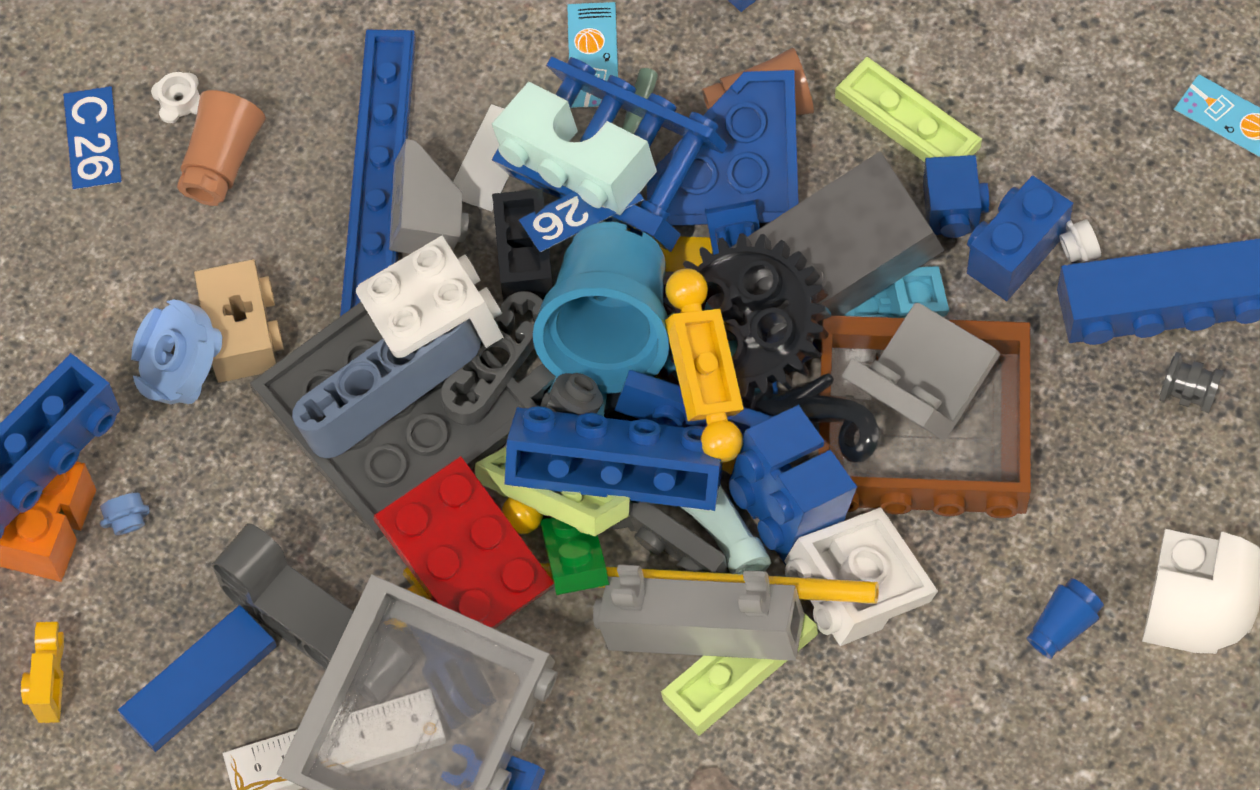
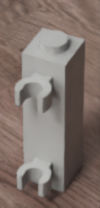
[593,565,804,661]

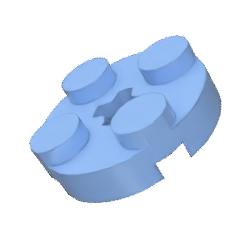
[131,299,222,404]

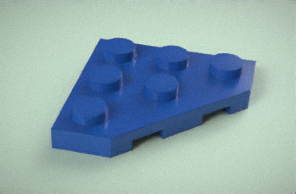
[647,70,799,226]

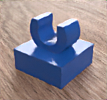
[705,200,760,255]

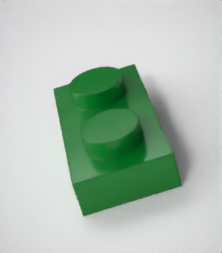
[541,518,609,595]

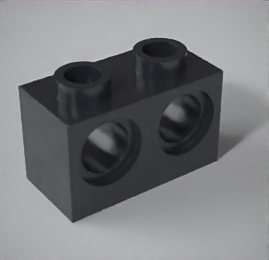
[492,188,553,302]

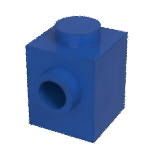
[923,155,989,238]

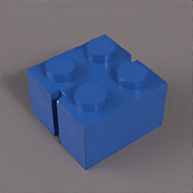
[729,405,857,565]

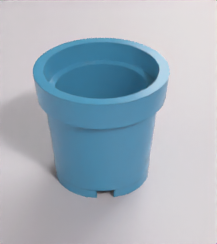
[533,222,669,393]

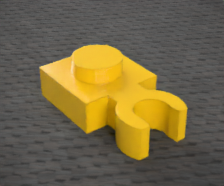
[21,621,64,723]

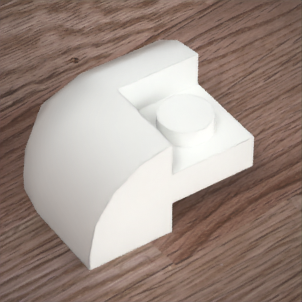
[1142,529,1260,654]

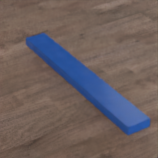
[340,30,416,316]

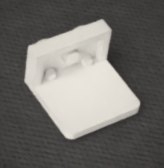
[356,236,504,358]

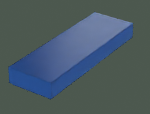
[118,605,277,752]

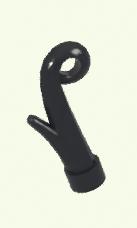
[741,374,880,463]

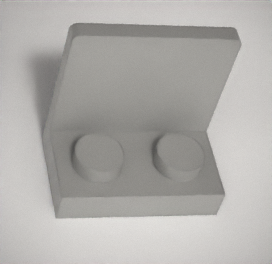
[841,303,1000,442]

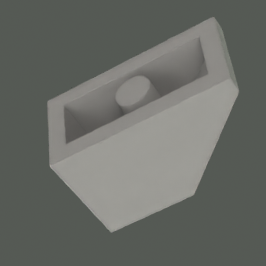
[389,139,469,254]

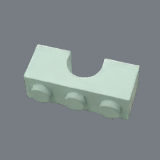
[492,81,657,215]

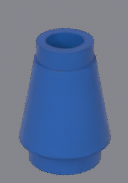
[1026,578,1104,659]

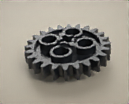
[663,233,831,403]

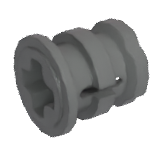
[1159,352,1224,414]

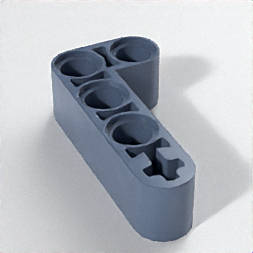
[292,319,481,458]

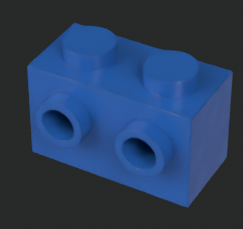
[967,175,1073,301]

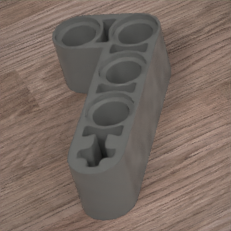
[212,523,414,705]

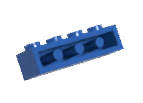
[1057,239,1260,345]
[0,353,120,539]
[504,406,723,511]

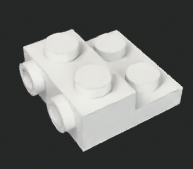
[784,508,938,646]

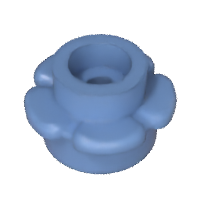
[100,493,150,535]

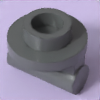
[541,373,603,415]

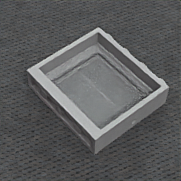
[276,574,558,790]

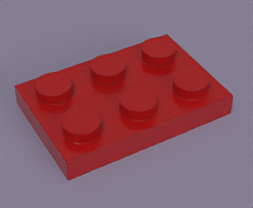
[373,456,554,629]

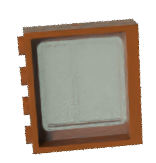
[818,316,1031,518]

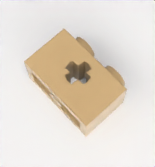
[194,259,284,383]

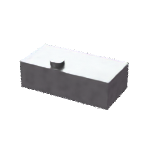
[731,151,944,343]

